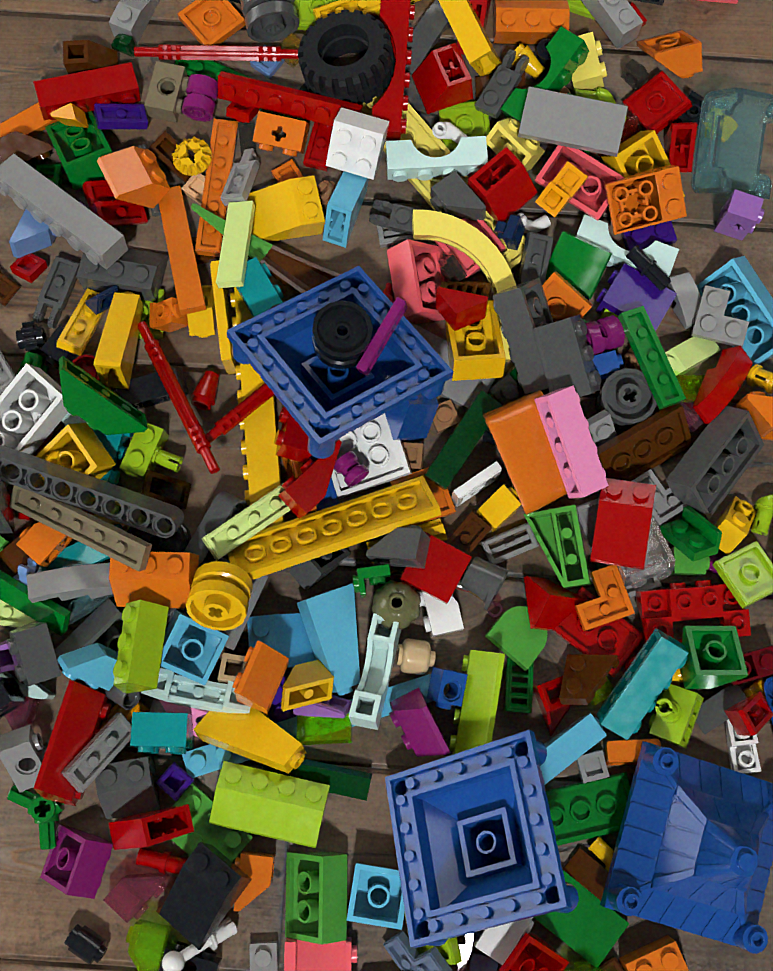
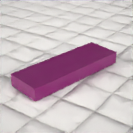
[356,297,407,376]

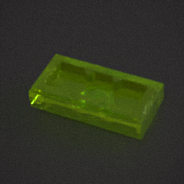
[676,375,705,403]
[297,714,352,745]

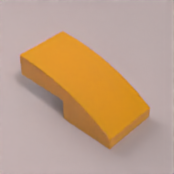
[535,161,588,218]

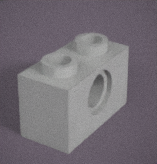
[0,725,45,792]

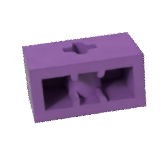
[714,189,765,241]

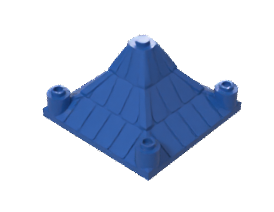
[227,266,453,459]
[385,730,579,948]
[600,741,773,954]

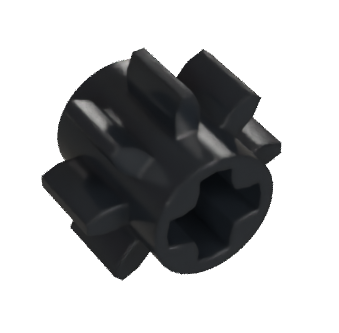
[16,321,47,353]

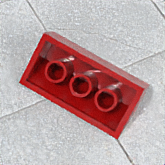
[33,680,111,806]

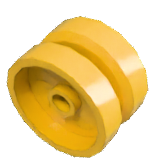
[186,561,253,631]

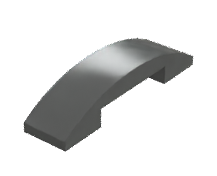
[406,0,450,76]

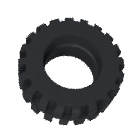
[298,10,395,104]

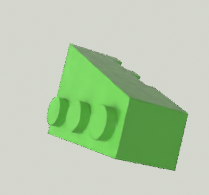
[523,505,591,589]

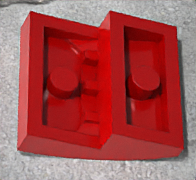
[82,180,148,227]

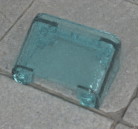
[692,87,773,199]

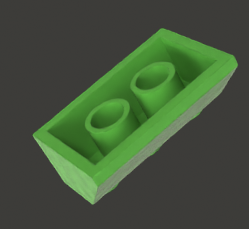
[285,852,348,945]

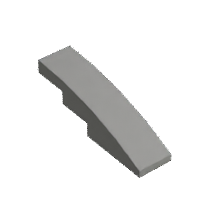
[26,563,113,603]

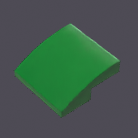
[546,231,612,299]

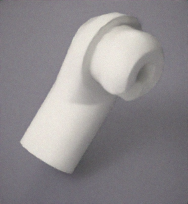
[432,122,468,144]

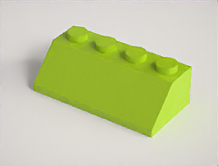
[449,650,505,755]
[209,761,330,848]

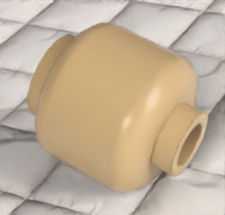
[396,638,436,675]

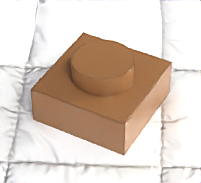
[432,399,460,434]
[402,442,424,470]

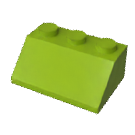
[113,599,169,694]

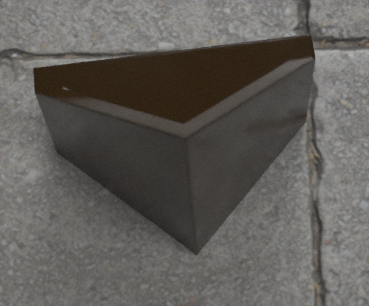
[141,470,191,514]

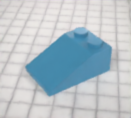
[247,613,316,669]

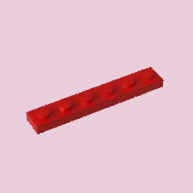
[218,71,363,126]

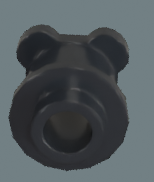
[534,38,552,72]

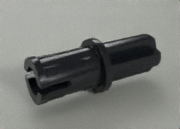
[626,245,671,291]

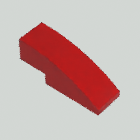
[693,346,753,424]

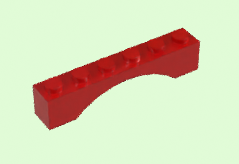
[372,0,415,142]

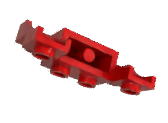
[636,580,751,643]

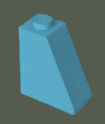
[323,171,369,248]

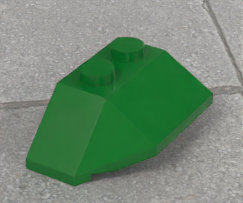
[59,356,148,435]

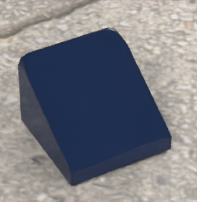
[85,285,118,315]

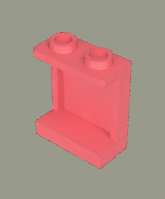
[284,937,357,971]

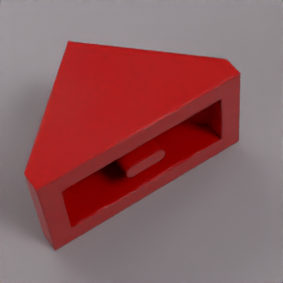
[664,122,698,173]
[436,287,488,331]
[724,691,773,736]

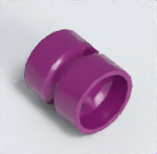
[182,74,218,122]
[585,315,625,355]

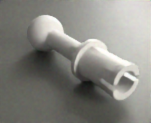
[162,917,237,971]

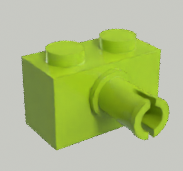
[119,423,183,480]
[649,684,704,749]

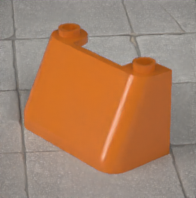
[483,390,567,515]

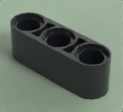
[111,367,189,409]

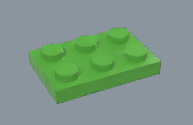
[171,783,254,862]

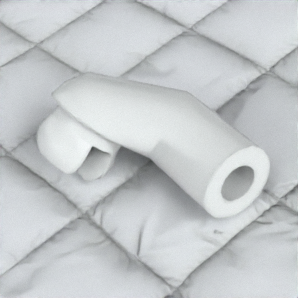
[515,213,551,234]

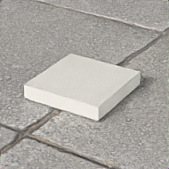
[451,461,502,507]

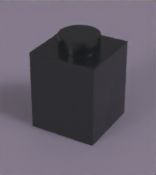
[41,325,79,369]

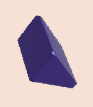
[156,762,194,801]

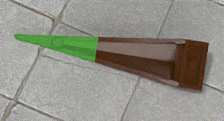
[191,203,341,296]

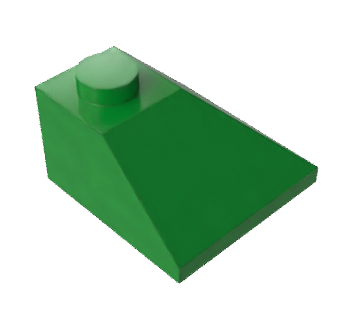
[681,626,748,689]

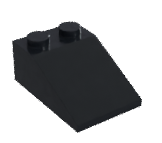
[159,842,252,950]

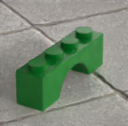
[500,26,589,123]

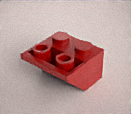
[412,43,473,114]
[468,147,538,222]

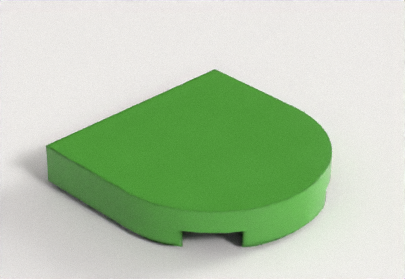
[485,606,547,671]

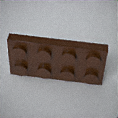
[597,403,693,481]

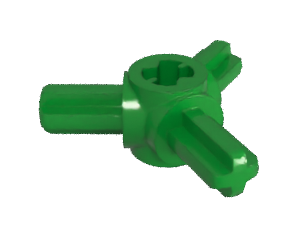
[7,785,65,850]

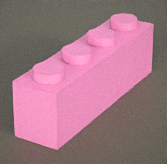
[534,385,608,498]

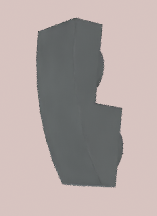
[696,684,747,734]

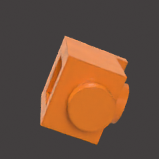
[149,297,188,332]

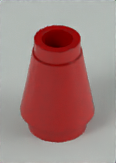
[191,371,220,410]

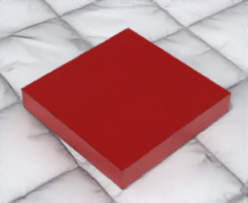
[622,70,692,134]
[400,532,472,604]

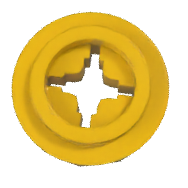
[172,136,212,176]

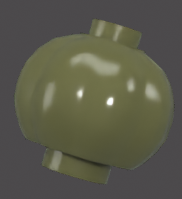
[372,580,421,629]

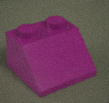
[389,687,450,757]
[40,824,113,899]

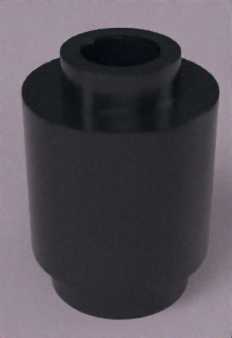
[64,924,108,965]

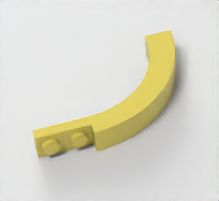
[412,209,516,362]

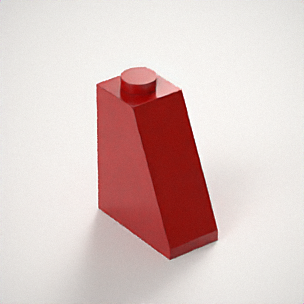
[108,804,194,850]

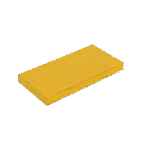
[210,260,236,374]

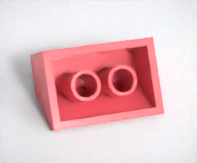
[535,145,625,221]
[387,239,448,324]

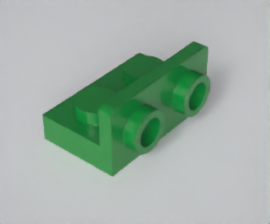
[659,506,722,562]
[353,564,390,598]

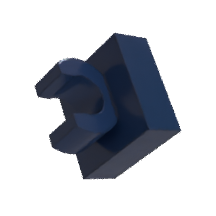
[494,215,525,250]

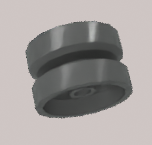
[240,0,299,42]
[595,368,657,431]

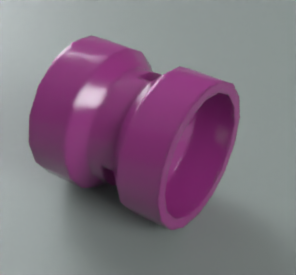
[334,451,369,487]

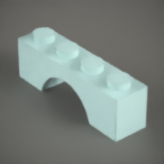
[386,136,488,182]
[576,214,679,277]
[349,613,401,730]

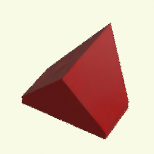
[524,576,586,631]
[533,676,572,737]

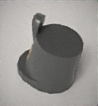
[456,556,509,610]

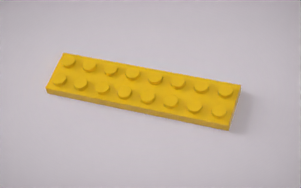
[227,476,441,580]

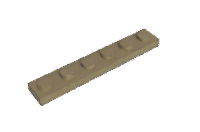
[9,485,152,572]

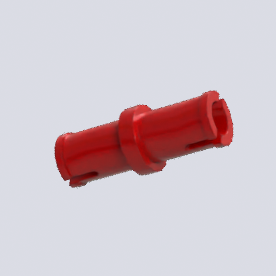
[136,847,187,874]

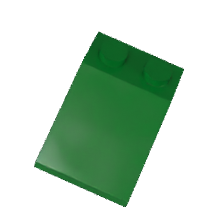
[45,111,112,190]

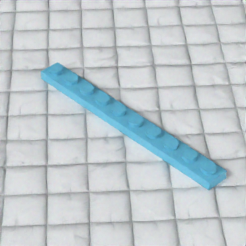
[182,674,432,778]

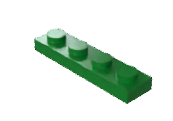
[618,306,686,410]

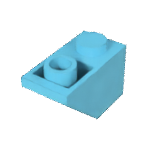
[57,643,118,691]

